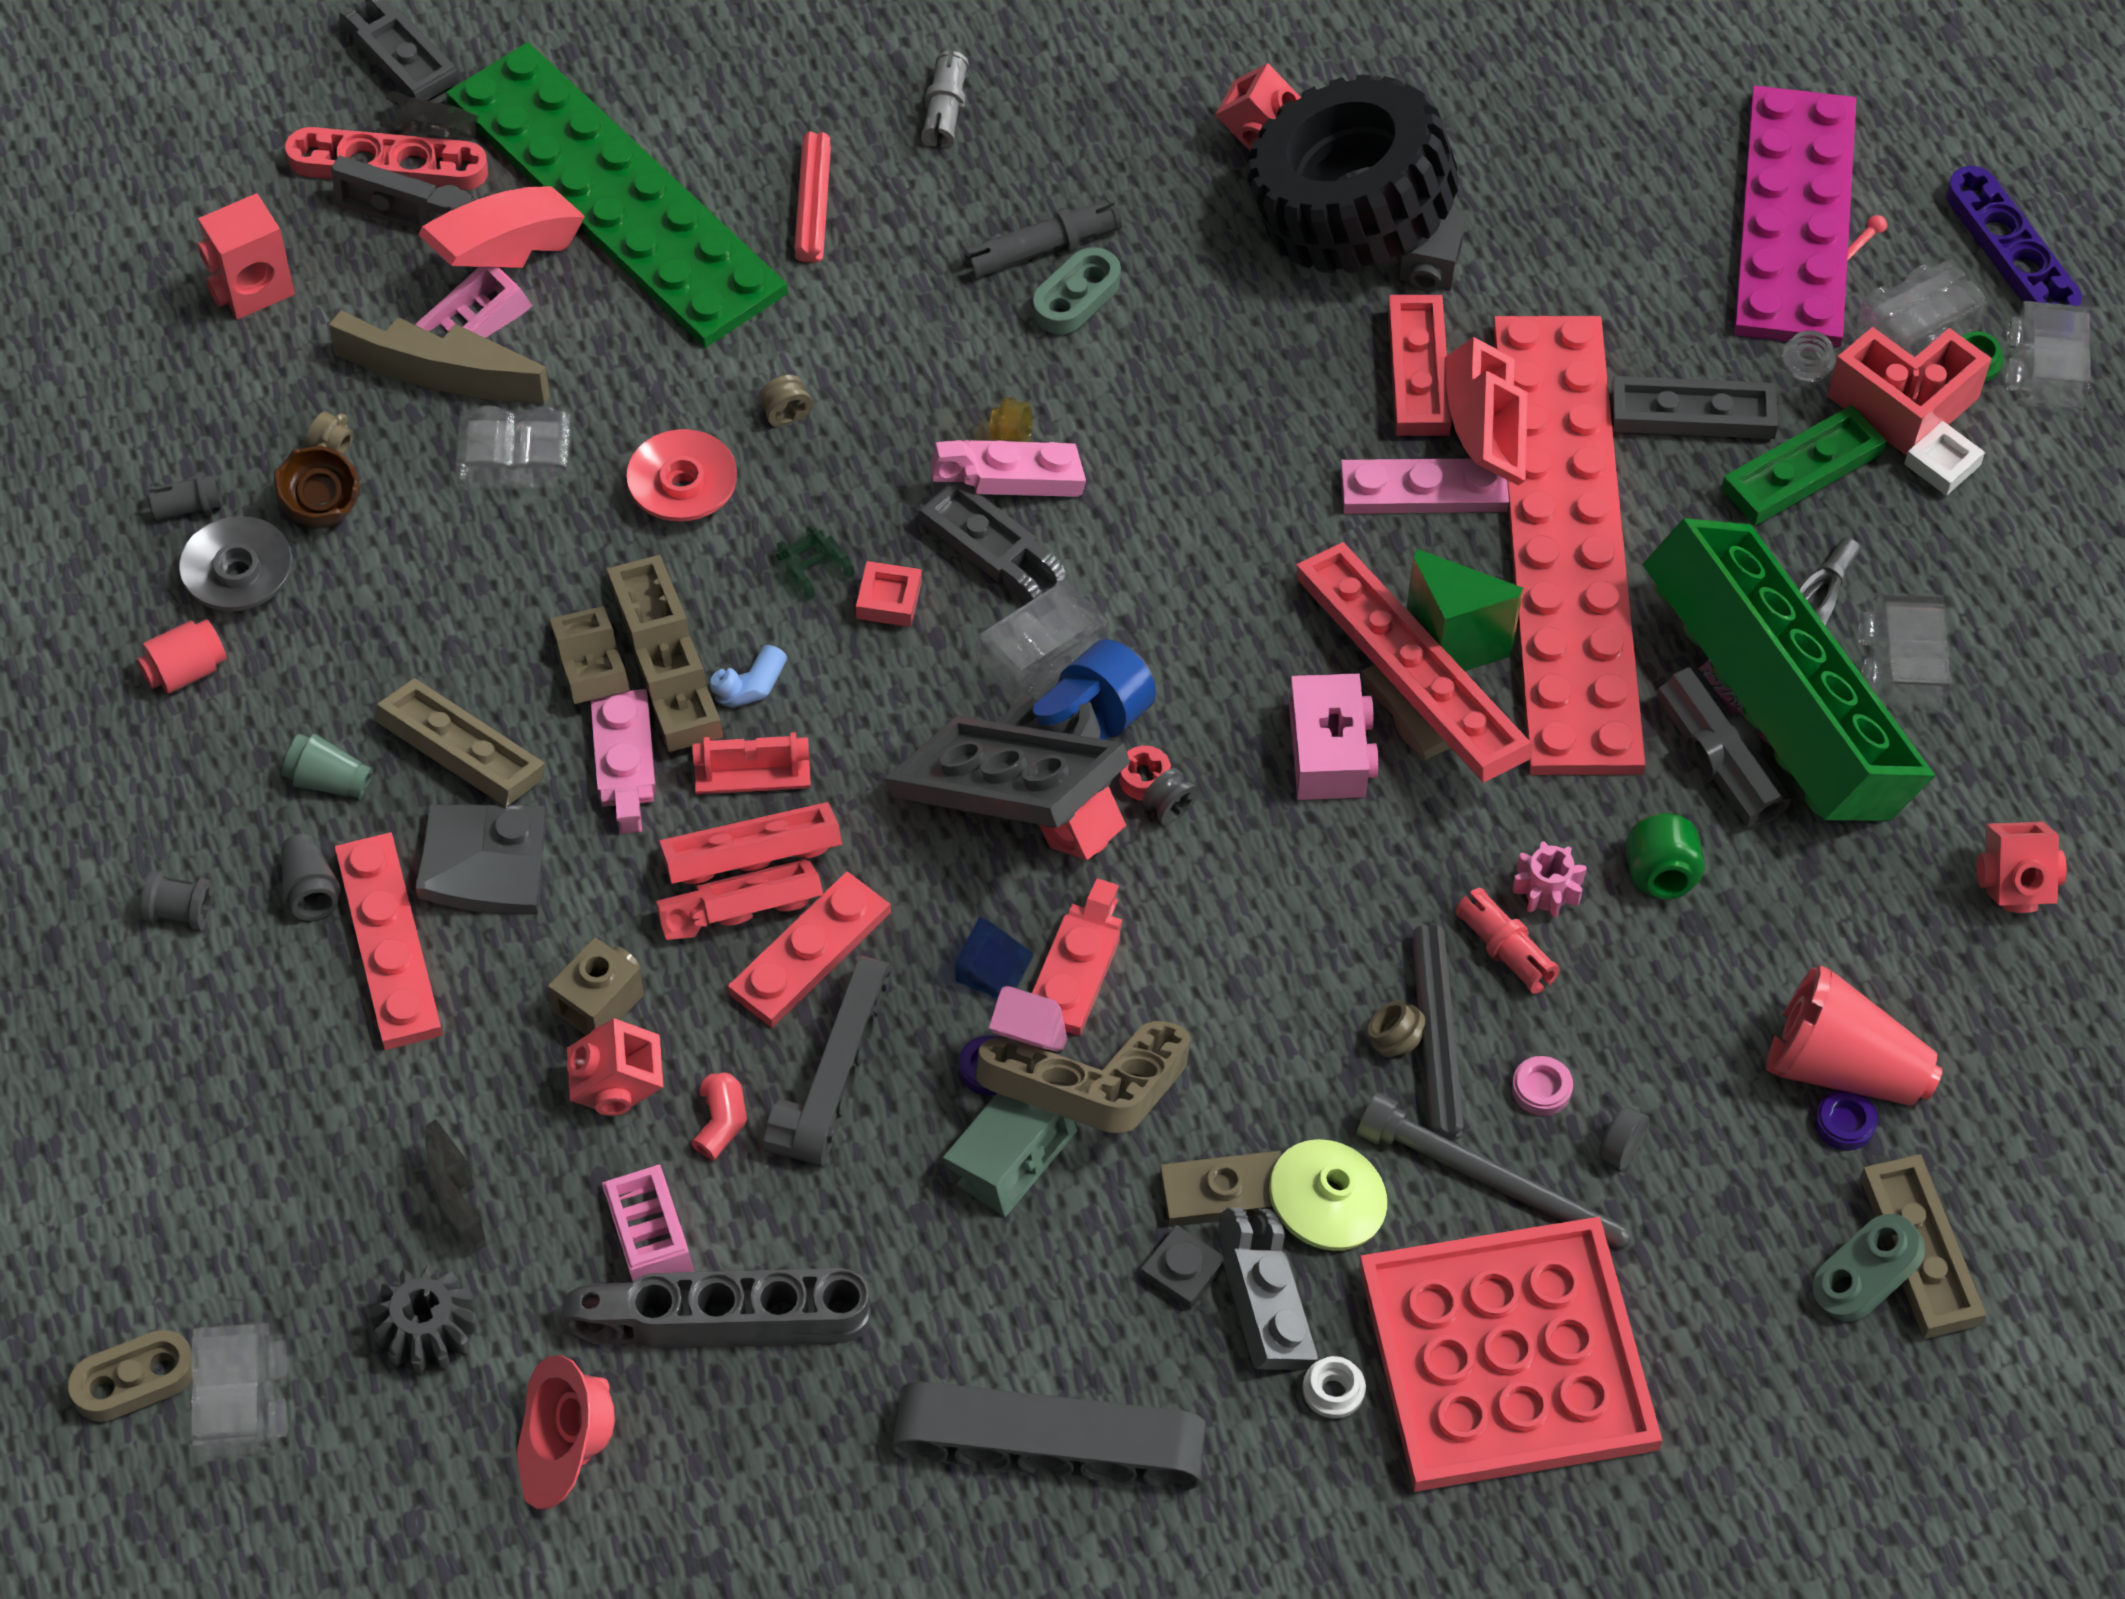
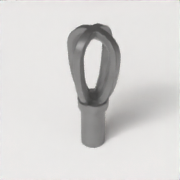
[1797,538,1860,625]

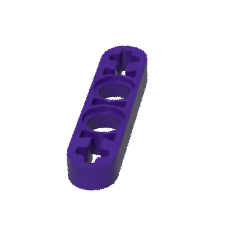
[1946,166,2082,327]

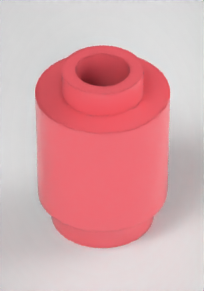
[137,619,227,694]

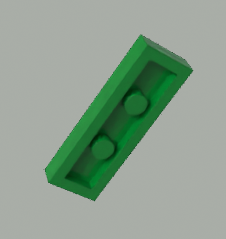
[1721,405,1886,526]

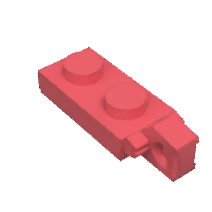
[656,858,823,940]
[1032,878,1122,1037]

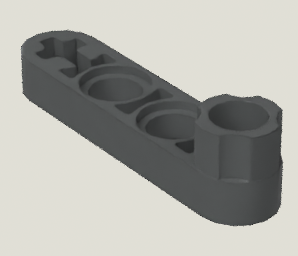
[763,955,892,1166]

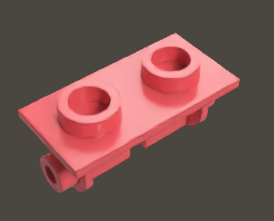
[693,732,811,795]

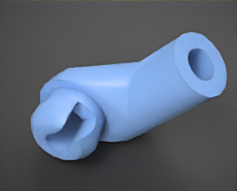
[709,645,787,708]

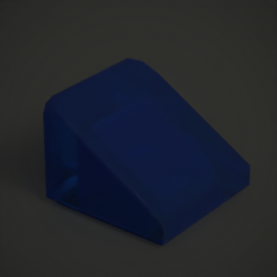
[955,917,1034,998]

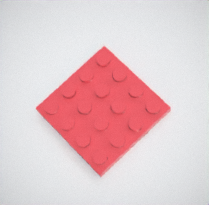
[1359,1217,1662,1492]

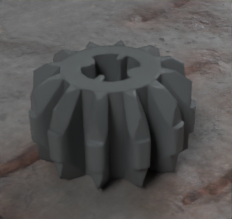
[370,1264,478,1375]

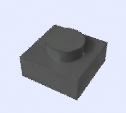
[1141,1225,1225,1310]

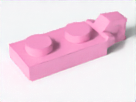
[929,440,1086,497]
[591,689,656,834]

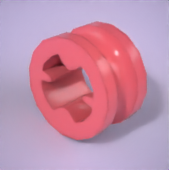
[1119,745,1171,801]

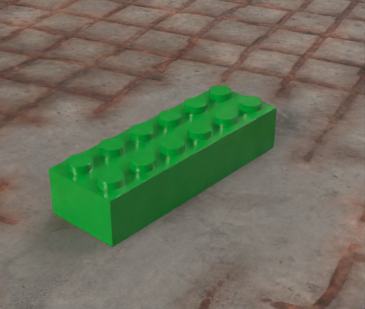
[1642,518,1936,821]

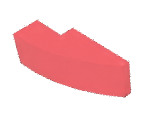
[418,186,585,268]
[1445,337,1528,485]

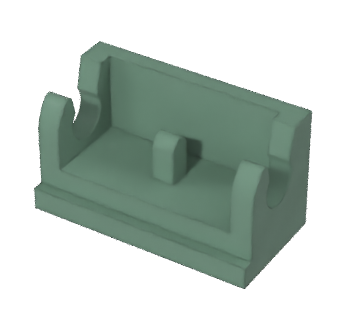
[943,1093,1077,1217]

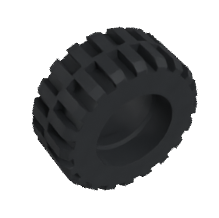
[1246,75,1459,274]

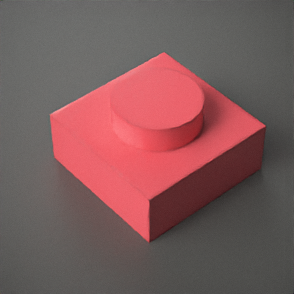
[856,561,922,627]

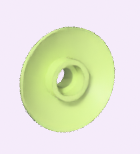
[1269,1139,1387,1251]

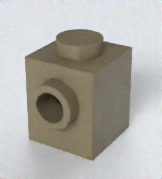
[548,937,644,1035]

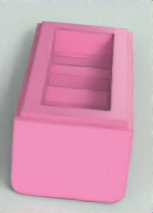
[415,267,533,338]
[989,986,1068,1052]
[602,1164,695,1281]

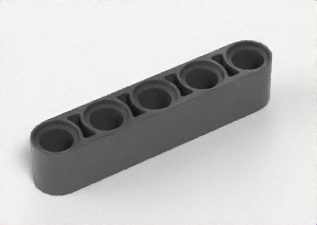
[892,1382,1206,1491]

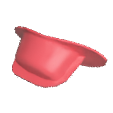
[517,1355,615,1509]

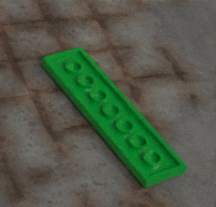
[446,42,788,348]

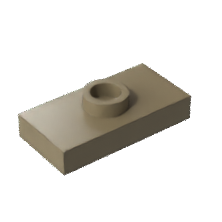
[1160,1150,1281,1227]

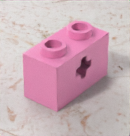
[1289,674,1378,800]

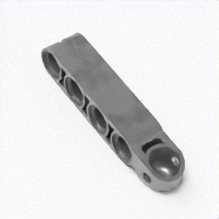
[562,1268,871,1348]

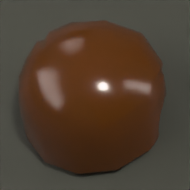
[274,445,360,529]

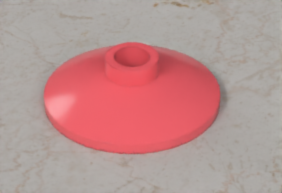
[627,429,737,522]

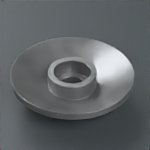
[179,516,293,611]

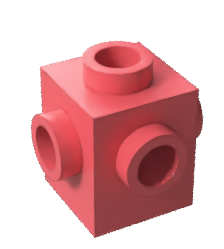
[1215,63,1301,151]
[1976,822,2067,913]
[567,1018,663,1116]

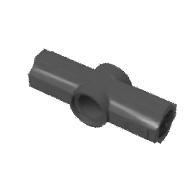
[1657,667,1792,828]

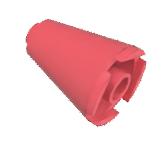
[1766,965,1942,1106]

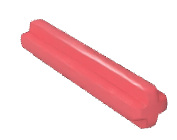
[794,131,831,263]

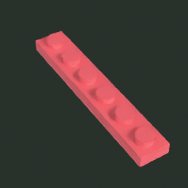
[1296,542,1532,783]

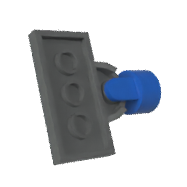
[884,639,1156,828]

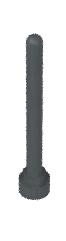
[1356,1092,1631,1249]

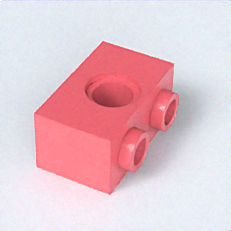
[196,193,295,320]

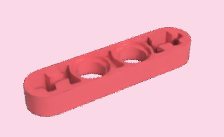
[285,127,488,191]

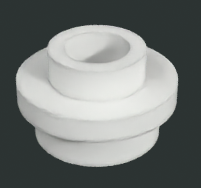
[1303,1356,1366,1418]

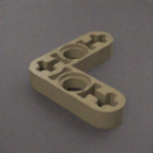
[976,1021,1191,1133]

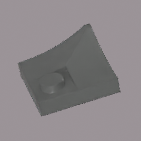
[416,804,547,914]

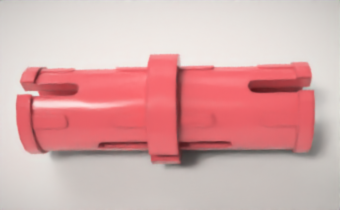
[1455,888,1560,994]

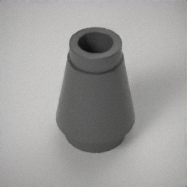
[281,834,341,921]

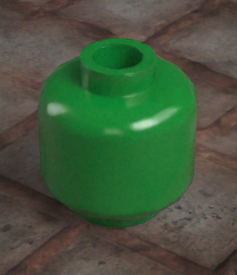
[1625,813,1705,900]

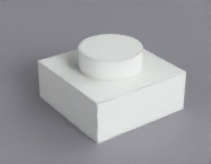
[1904,421,1985,496]

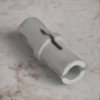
[921,51,969,148]

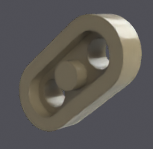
[68,1330,196,1422]

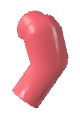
[691,1072,747,1161]

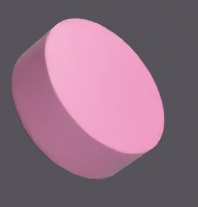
[1512,1056,1573,1116]

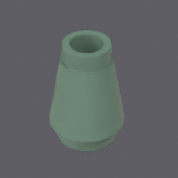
[282,733,373,800]

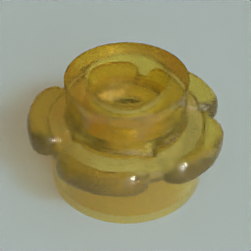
[990,397,1033,442]

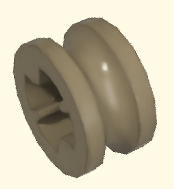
[758,375,813,428]

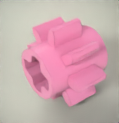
[1512,842,1587,918]

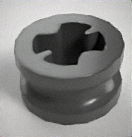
[1142,768,1199,826]

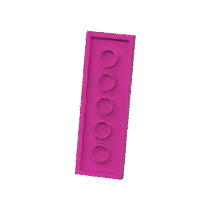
[1734,85,1857,347]

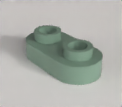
[1033,247,1121,334]
[1813,1214,1925,1322]

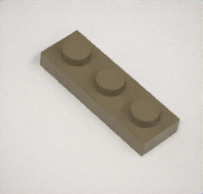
[375,678,545,807]
[1860,1154,1987,1339]

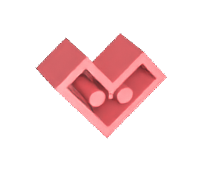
[1827,326,1992,456]

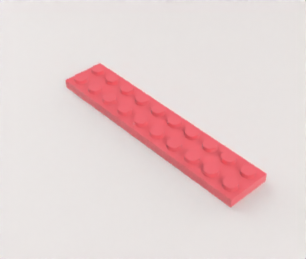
[1493,316,1646,775]

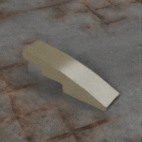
[329,310,550,404]
[606,555,724,752]

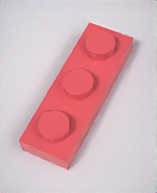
[1388,295,1452,436]
[659,802,842,884]
[728,871,891,1028]

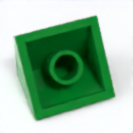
[1406,549,1523,671]

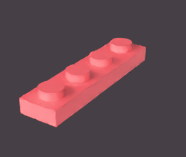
[335,832,443,1050]

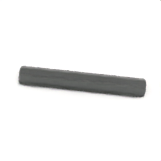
[1412,925,1464,1140]

